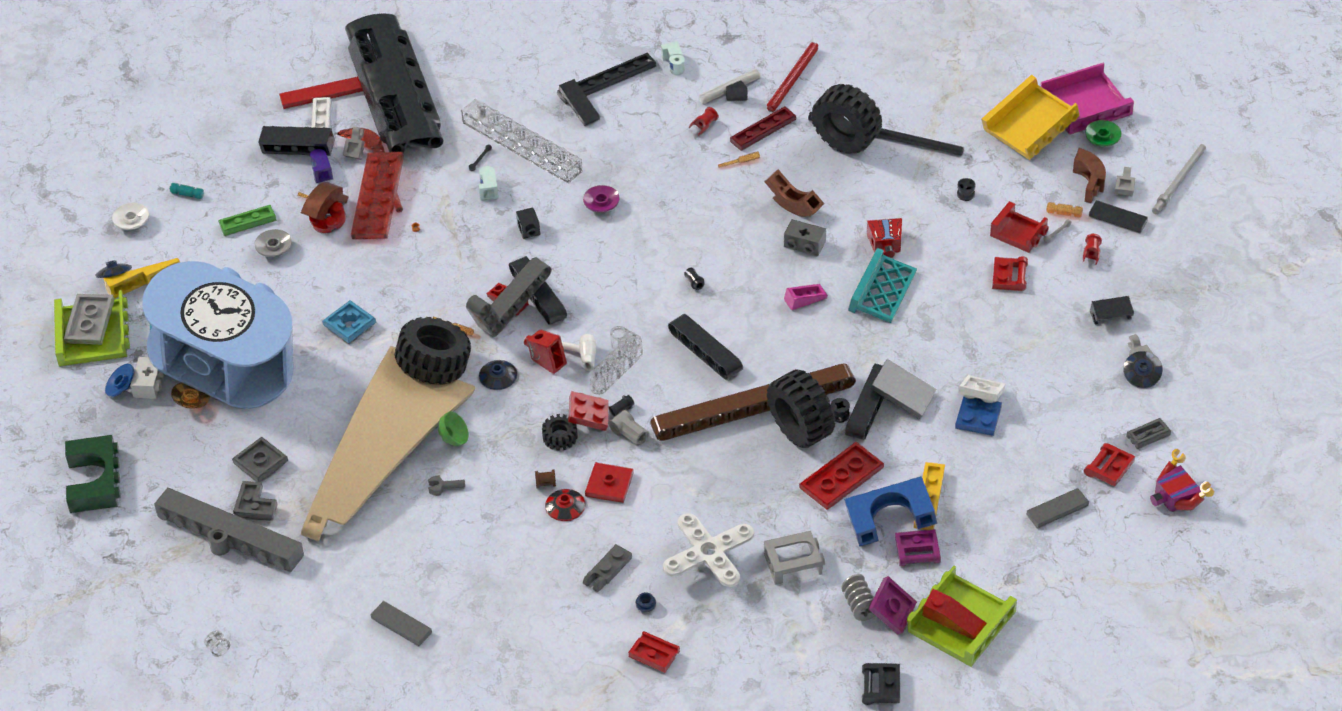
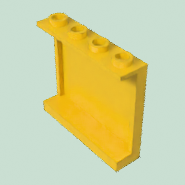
[981,75,1080,160]

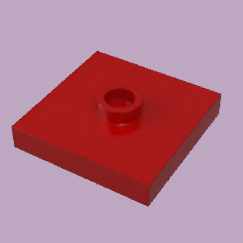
[585,462,634,503]

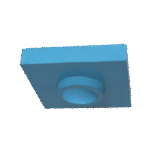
[322,300,376,343]

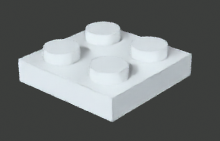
[958,375,1006,403]

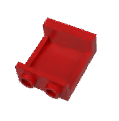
[990,201,1049,253]

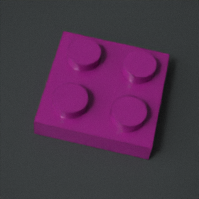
[869,576,917,635]

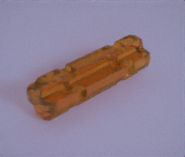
[1046,202,1083,217]

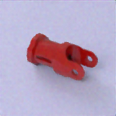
[689,107,719,136]
[1083,233,1102,265]

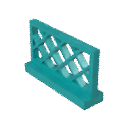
[848,248,917,323]

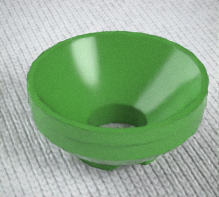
[438,411,469,446]

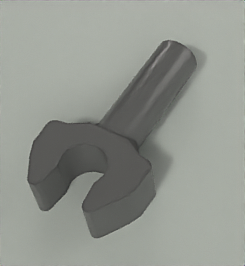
[428,475,465,496]

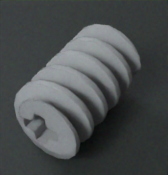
[841,574,875,621]

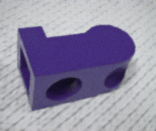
[310,149,333,183]

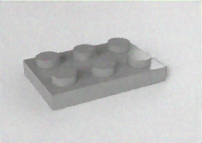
[64,294,115,345]

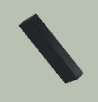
[559,79,600,126]
[1089,200,1148,233]

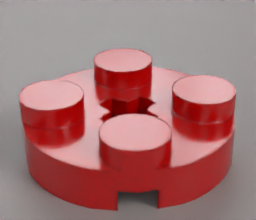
[309,201,346,233]

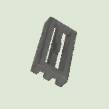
[1126,418,1171,449]

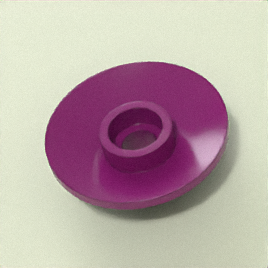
[583,185,620,212]

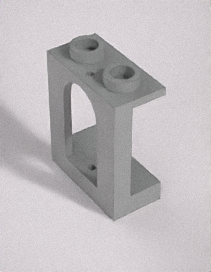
[764,531,825,585]

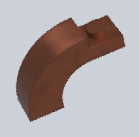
[1073,148,1106,203]
[764,169,824,216]
[301,182,349,220]

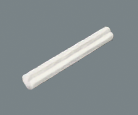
[699,69,760,104]

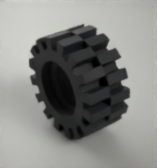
[542,414,578,451]

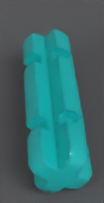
[169,183,204,199]

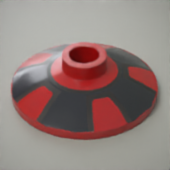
[545,489,585,521]

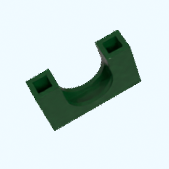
[65,435,121,513]

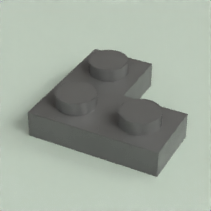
[233,481,278,520]

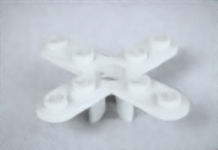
[663,514,754,587]

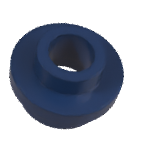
[635,592,656,612]

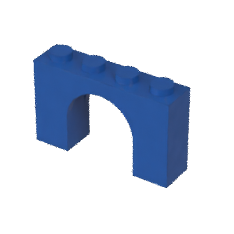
[844,476,937,547]

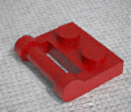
[992,256,1028,291]
[1083,443,1135,487]

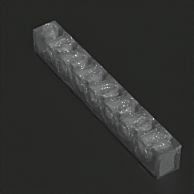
[461,99,582,184]

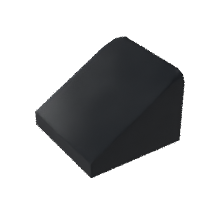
[726,80,748,101]

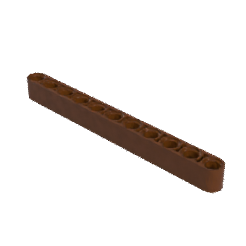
[650,363,856,441]

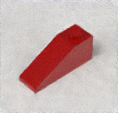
[922,589,987,640]

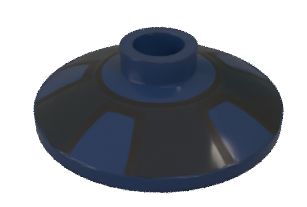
[95,260,132,278]
[1123,351,1163,388]
[479,360,517,390]

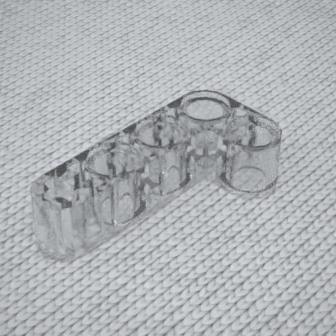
[589,326,643,395]

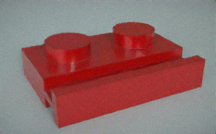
[628,631,680,673]

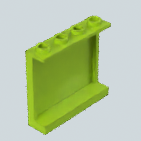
[54,290,130,367]
[907,565,1017,667]

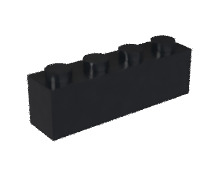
[258,126,335,156]

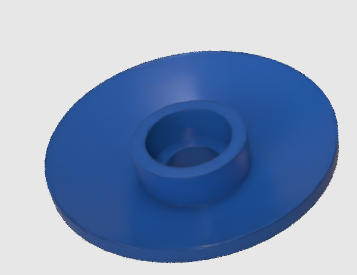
[105,363,134,397]

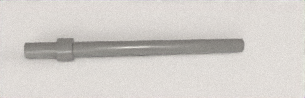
[1152,144,1206,214]

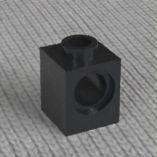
[516,207,541,239]

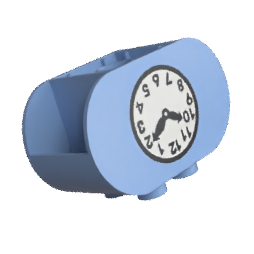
[142,261,294,409]

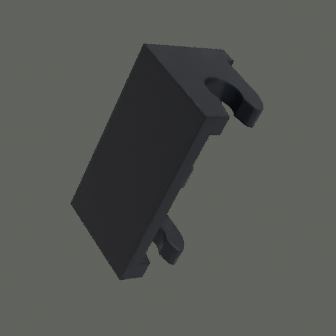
[1090,296,1134,325]

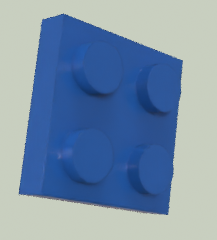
[955,396,1002,436]

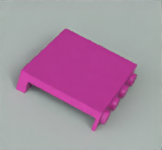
[1040,62,1134,135]

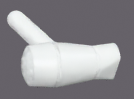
[562,334,596,371]

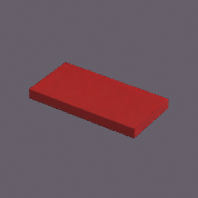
[799,442,884,510]

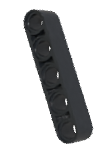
[508,256,567,325]
[668,314,743,380]
[845,363,884,440]

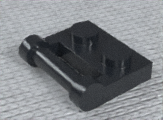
[862,663,900,705]

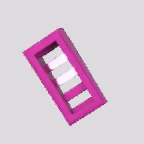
[784,284,828,310]

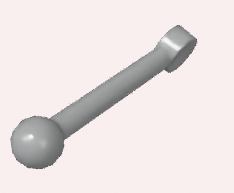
[1043,219,1072,243]

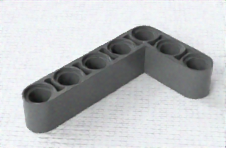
[466,257,552,337]

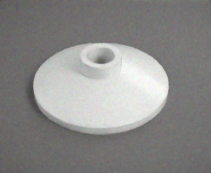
[112,203,149,230]

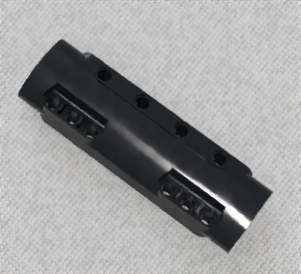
[345,13,444,157]

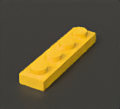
[914,462,945,530]

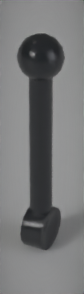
[469,144,492,171]

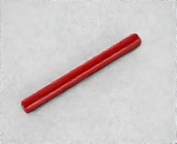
[767,42,819,112]

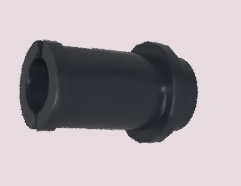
[684,267,705,290]
[609,395,635,417]

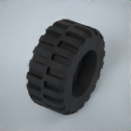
[811,84,882,154]
[394,317,471,385]
[766,369,836,448]

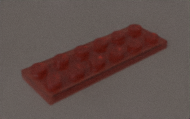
[351,152,404,239]

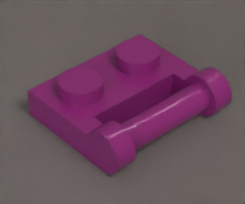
[895,529,941,566]

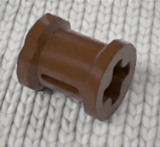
[535,469,556,489]

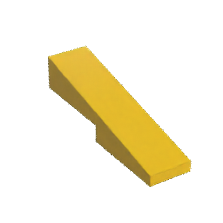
[103,258,180,299]

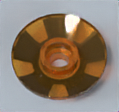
[171,382,210,409]

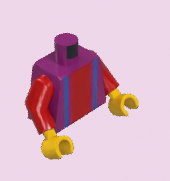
[1150,449,1214,512]

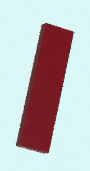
[730,106,796,151]

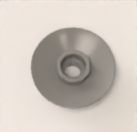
[255,229,292,257]

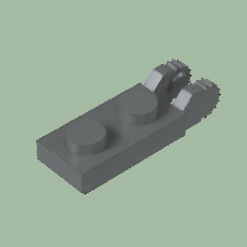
[582,544,632,592]

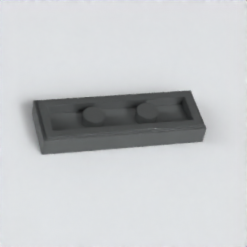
[1026,488,1089,528]
[371,601,432,646]

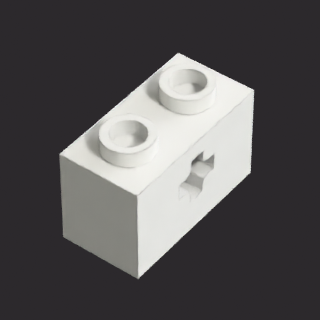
[130,357,166,399]

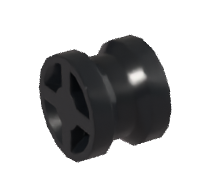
[957,178,976,201]
[830,398,850,423]

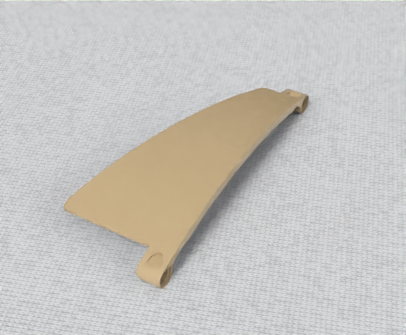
[301,346,475,541]

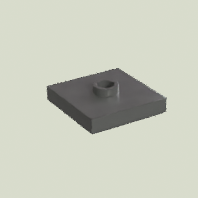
[232,437,288,482]

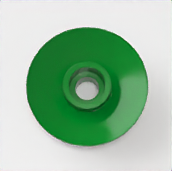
[1085,120,1122,146]

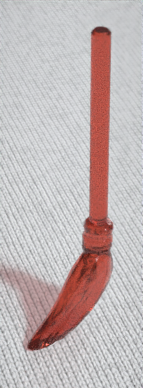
[337,127,403,213]

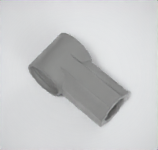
[608,410,648,445]

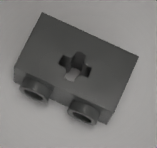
[784,219,826,256]

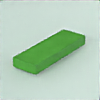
[218,205,277,236]

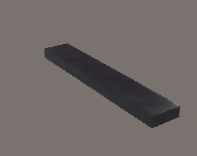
[557,52,656,105]

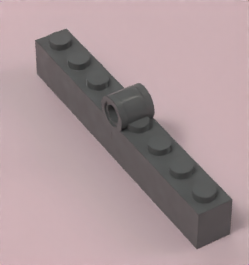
[154,487,304,572]

